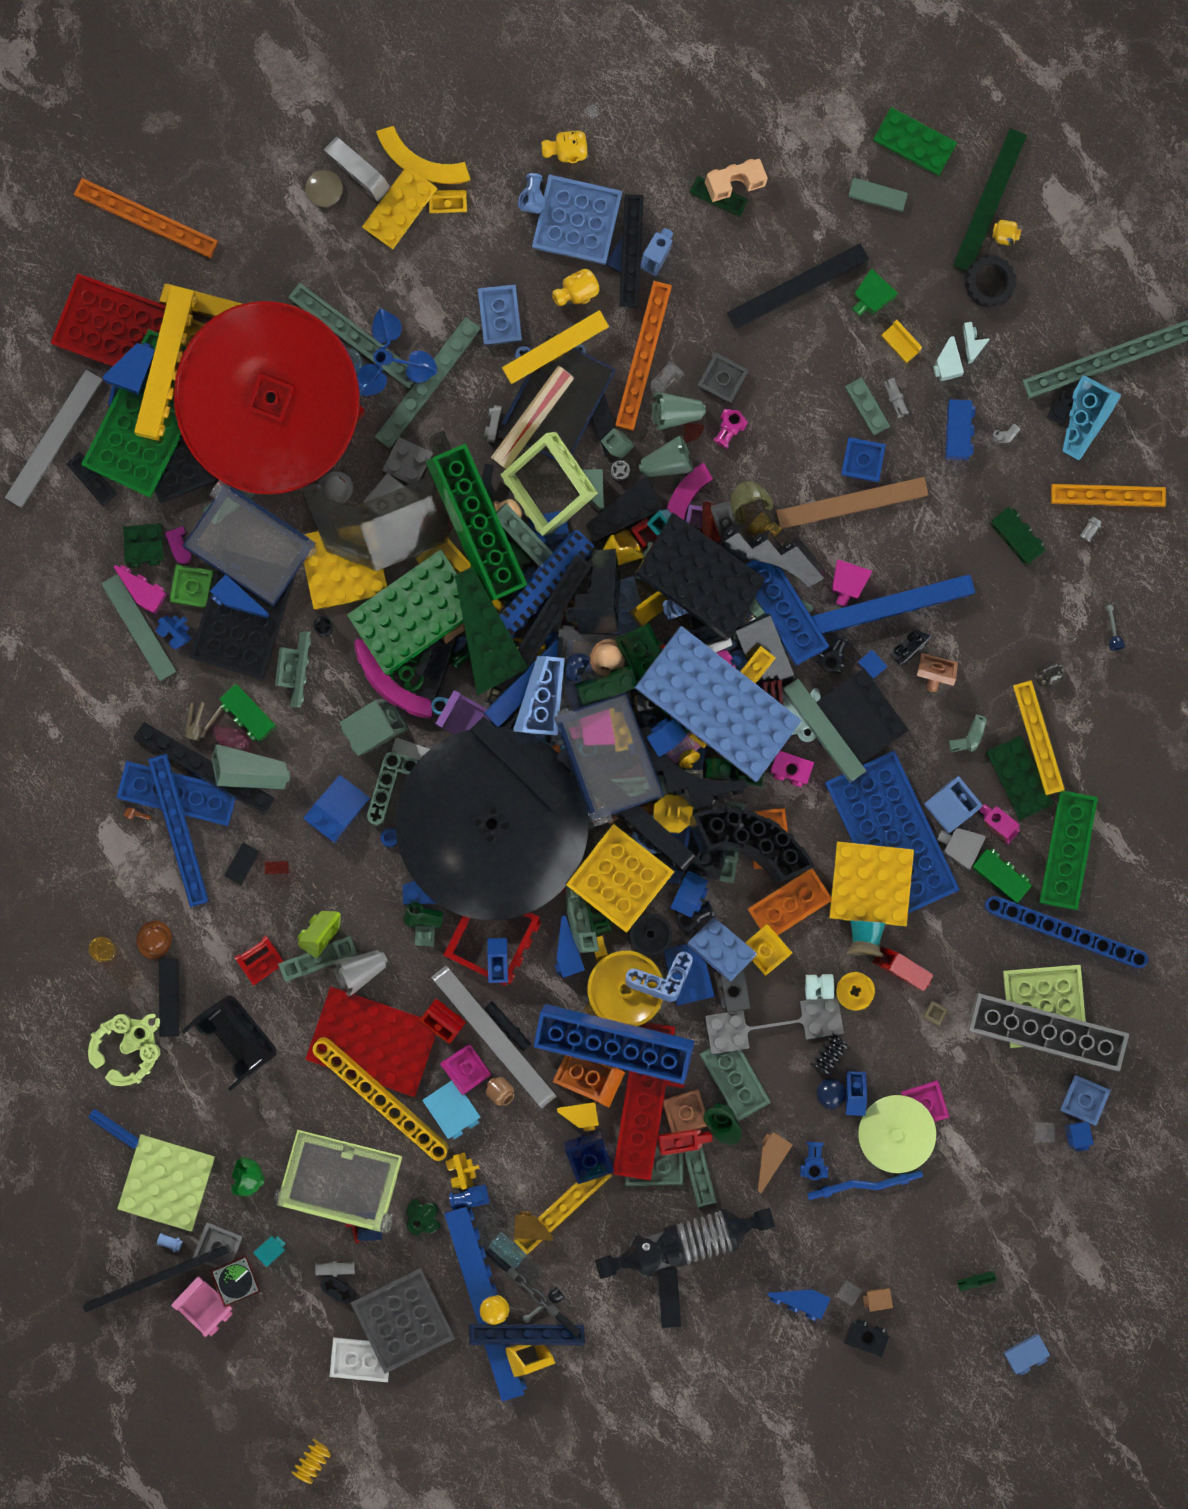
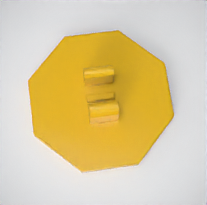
[653,794,693,833]

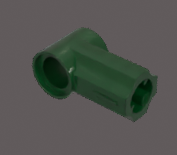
[403,902,443,928]

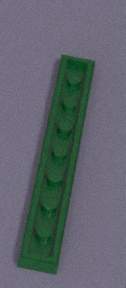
[953,128,1027,272]

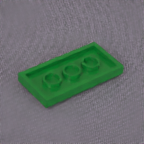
[873,107,957,176]

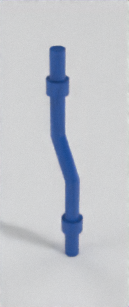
[807,1170,923,1201]

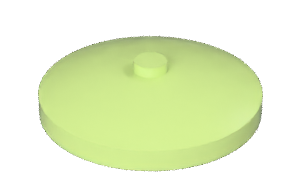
[859,1095,936,1173]

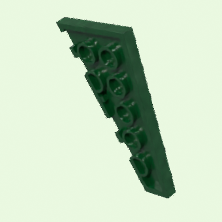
[455,567,528,696]

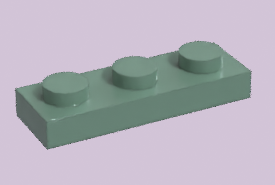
[845,377,890,436]

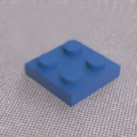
[841,437,886,482]

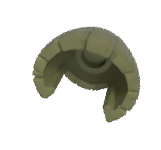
[730,481,773,523]

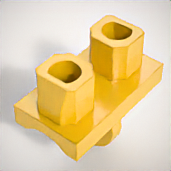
[446,1152,480,1190]

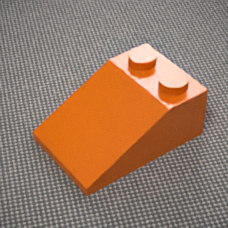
[553,1055,625,1108]

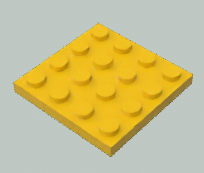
[300,520,387,610]
[566,824,675,933]
[829,841,914,927]

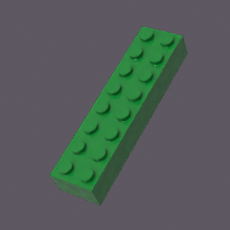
[425,443,527,601]

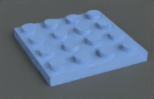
[532,174,623,265]

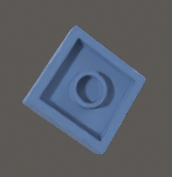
[1059,1075,1111,1126]

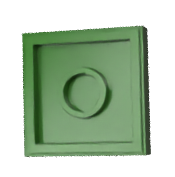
[169,564,214,608]

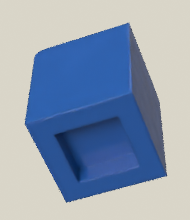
[856,650,887,679]

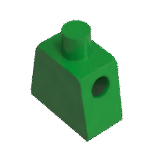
[852,269,898,317]

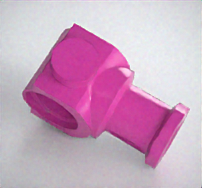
[713,409,748,449]

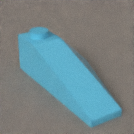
[1063,375,1121,460]

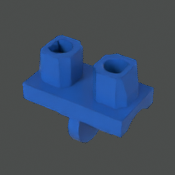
[156,615,192,650]

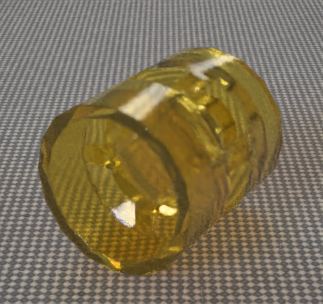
[747,512,782,538]
[88,937,117,963]

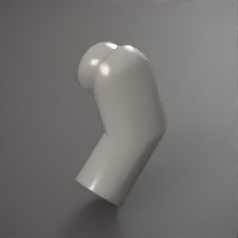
[993,424,1021,443]

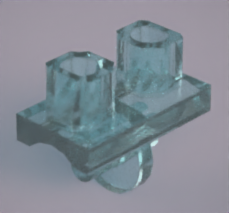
[488,1232,527,1270]

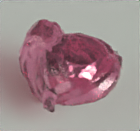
[214,726,251,753]

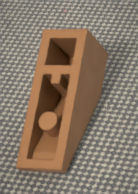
[757,1132,793,1193]

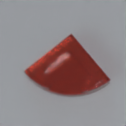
[684,423,704,443]

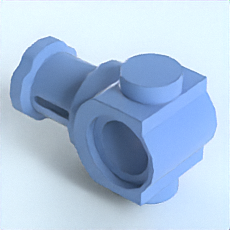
[518,173,545,214]

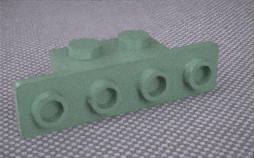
[275,631,311,708]

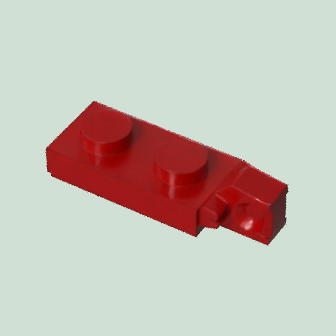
[658,1129,713,1156]

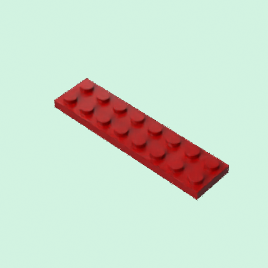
[613,1022,675,1181]

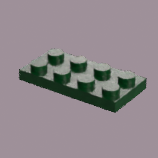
[986,735,1054,821]

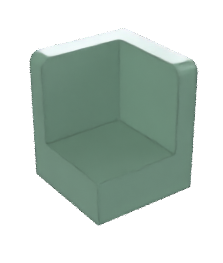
[601,428,635,459]

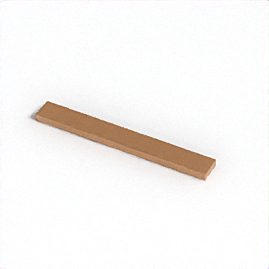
[776,477,929,530]

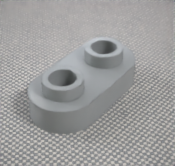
[484,405,502,444]

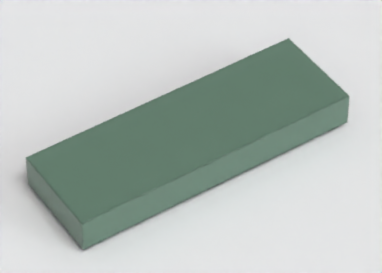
[848,178,908,212]
[684,1147,717,1208]

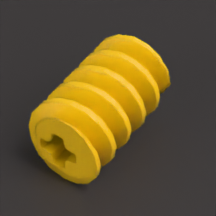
[291,1438,331,1484]

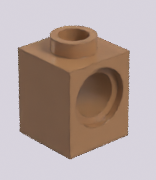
[863,1288,893,1312]

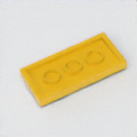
[362,166,438,250]

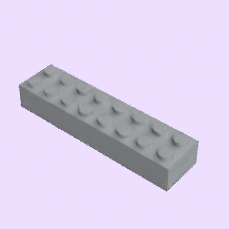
[967,993,1129,1072]

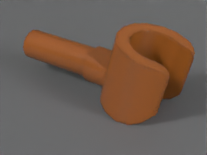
[123,808,151,820]

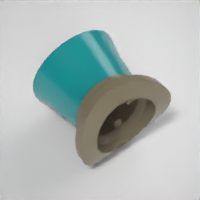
[846,920,886,957]

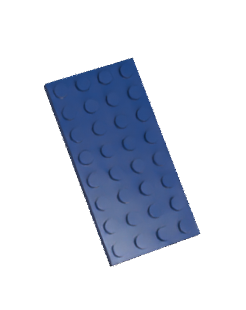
[825,751,960,914]

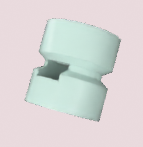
[805,974,834,1000]

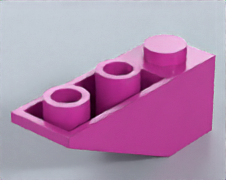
[114,565,167,615]

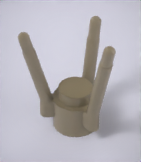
[185,702,223,742]

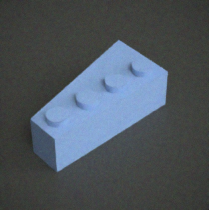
[514,656,564,735]

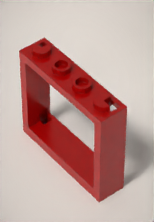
[443,912,542,987]

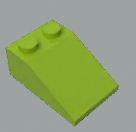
[297,911,341,959]

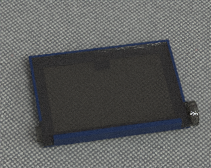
[496,334,616,461]

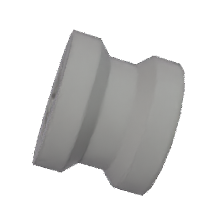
[611,460,630,482]

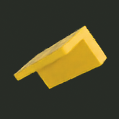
[881,320,922,364]
[629,591,667,627]

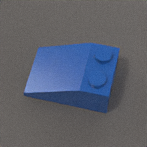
[303,775,370,843]

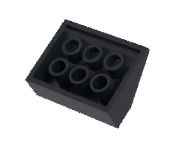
[816,668,909,764]

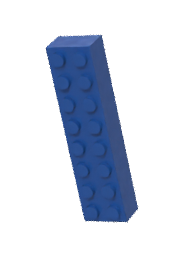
[534,1004,695,1084]

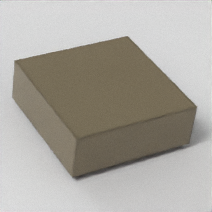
[922,1000,949,1026]

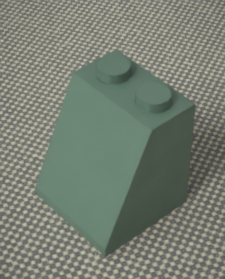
[339,698,409,756]

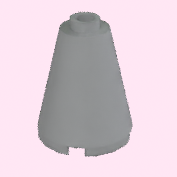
[332,950,388,996]

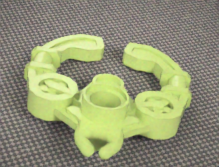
[88,1014,160,1086]

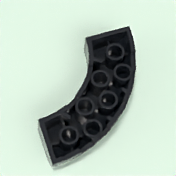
[690,808,815,885]

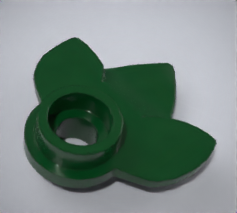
[406,1199,441,1235]

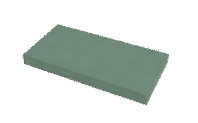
[699,1048,771,1122]

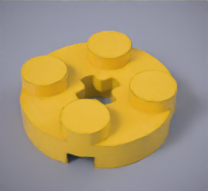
[836,972,875,1011]

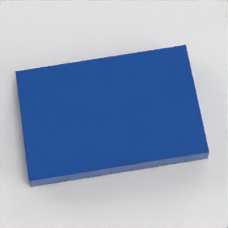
[663,944,715,1006]

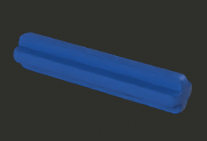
[88,1109,139,1149]

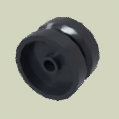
[627,913,672,956]

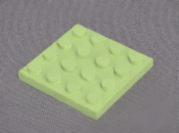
[1003,965,1086,1048]
[118,1134,215,1232]

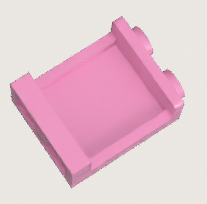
[171,1276,234,1337]

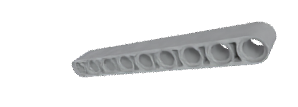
[431,965,557,1109]

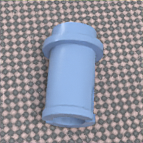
[157,1233,183,1253]

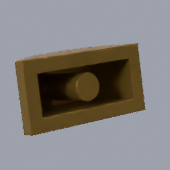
[514,1211,553,1241]

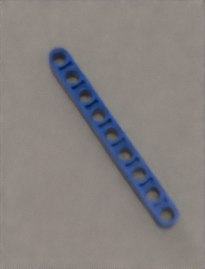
[811,575,976,635]
[984,896,1148,969]

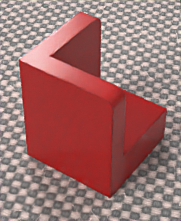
[630,518,657,550]

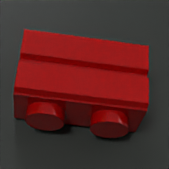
[419,999,466,1044]

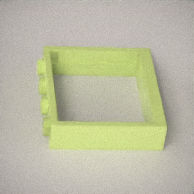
[500,432,598,536]

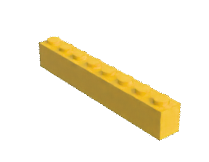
[134,285,198,441]

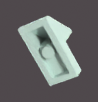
[963,322,989,364]

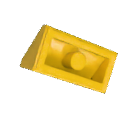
[429,190,467,213]

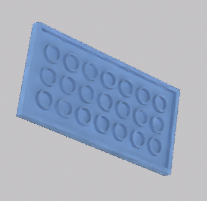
[635,626,802,782]

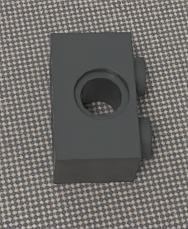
[717,970,750,1012]

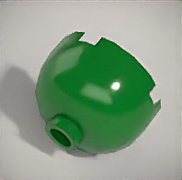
[231,1157,265,1197]

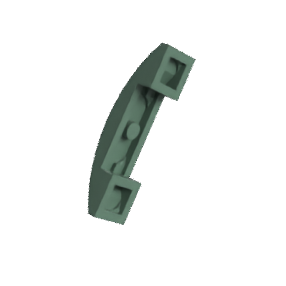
[566,885,599,953]
[278,936,357,982]

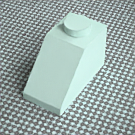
[933,336,964,382]

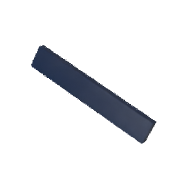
[468,1324,585,1346]

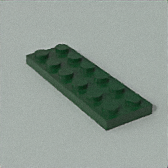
[614,623,689,733]

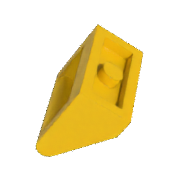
[505,1345,555,1377]

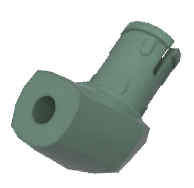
[949,714,987,753]

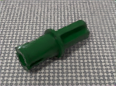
[957,1271,996,1292]

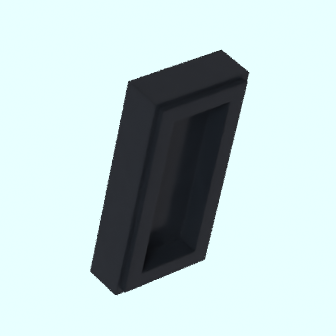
[224,842,260,885]

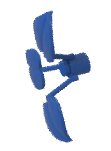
[357,308,437,396]

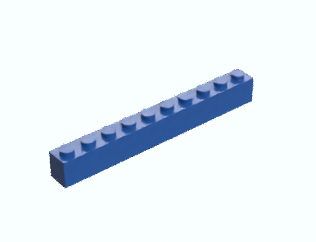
[444,1206,527,1402]

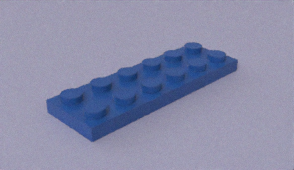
[746,560,829,666]
[116,761,236,826]

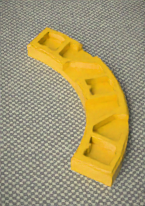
[376,126,471,184]

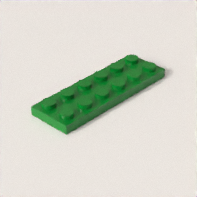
[1039,791,1098,911]

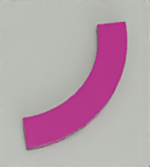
[667,463,713,520]
[354,639,432,719]

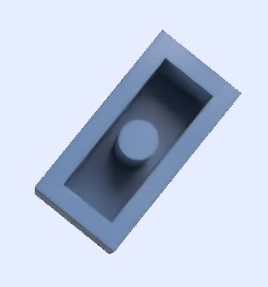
[1003,1334,1050,1375]

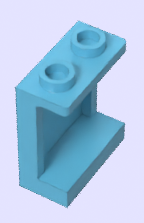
[422,1081,480,1140]

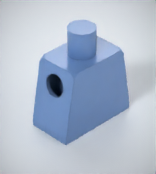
[640,228,673,277]

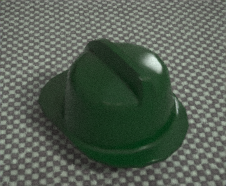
[703,1102,742,1145]

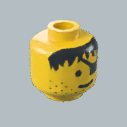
[992,220,1021,246]

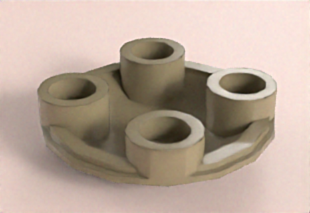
[305,170,343,208]

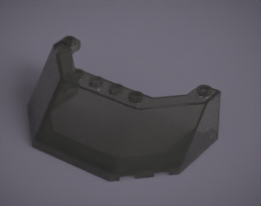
[302,430,453,571]

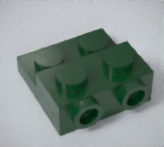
[123,523,165,568]

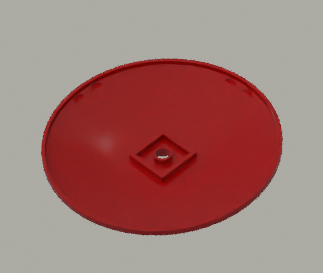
[174,301,360,494]

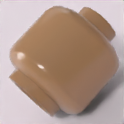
[486,1077,515,1106]

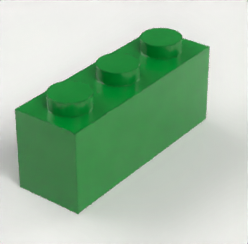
[220,684,277,742]
[971,849,1032,904]

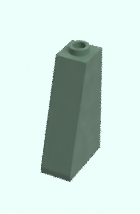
[211,745,290,789]

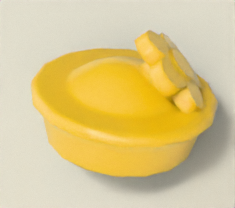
[678,749,700,769]

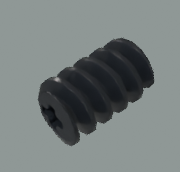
[810,1033,850,1075]

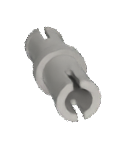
[883,378,909,418]
[315,1261,355,1277]

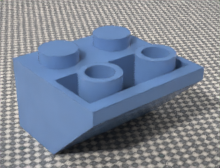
[924,776,983,833]

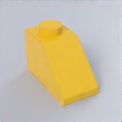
[557,1102,599,1131]

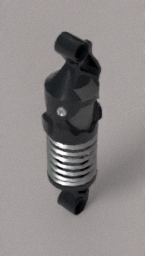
[595,1208,776,1279]

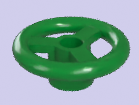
[389,657,424,693]

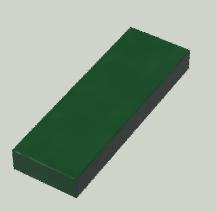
[689,175,748,217]

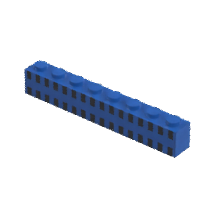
[498,530,595,639]

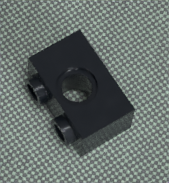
[844,1319,890,1357]

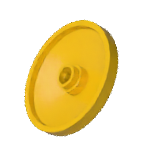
[588,951,664,1026]

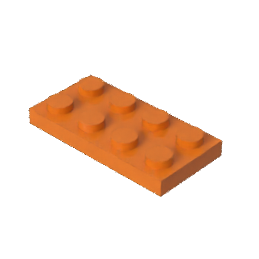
[747,868,831,935]

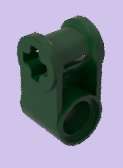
[587,903,612,937]

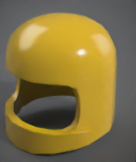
[479,1295,509,1325]

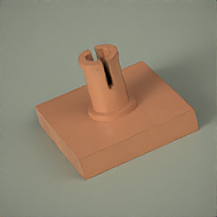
[917,653,958,692]

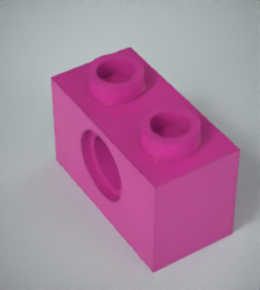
[770,751,814,787]

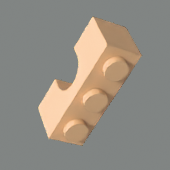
[705,159,768,202]

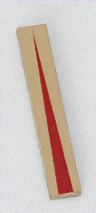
[491,366,574,469]

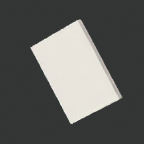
[329,1337,389,1382]

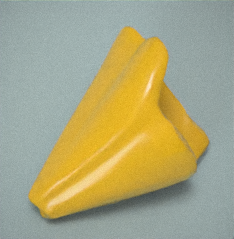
[603,529,644,565]

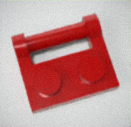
[234,936,284,986]

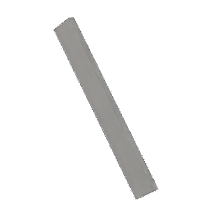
[5,370,103,508]

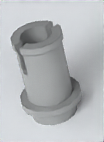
[1080,517,1102,542]

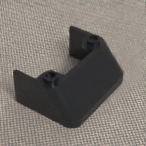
[182,996,277,1091]

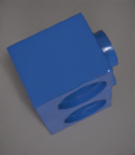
[1065,1121,1094,1152]

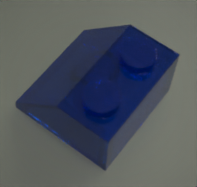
[564,1130,614,1184]

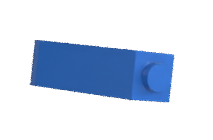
[103,343,155,396]

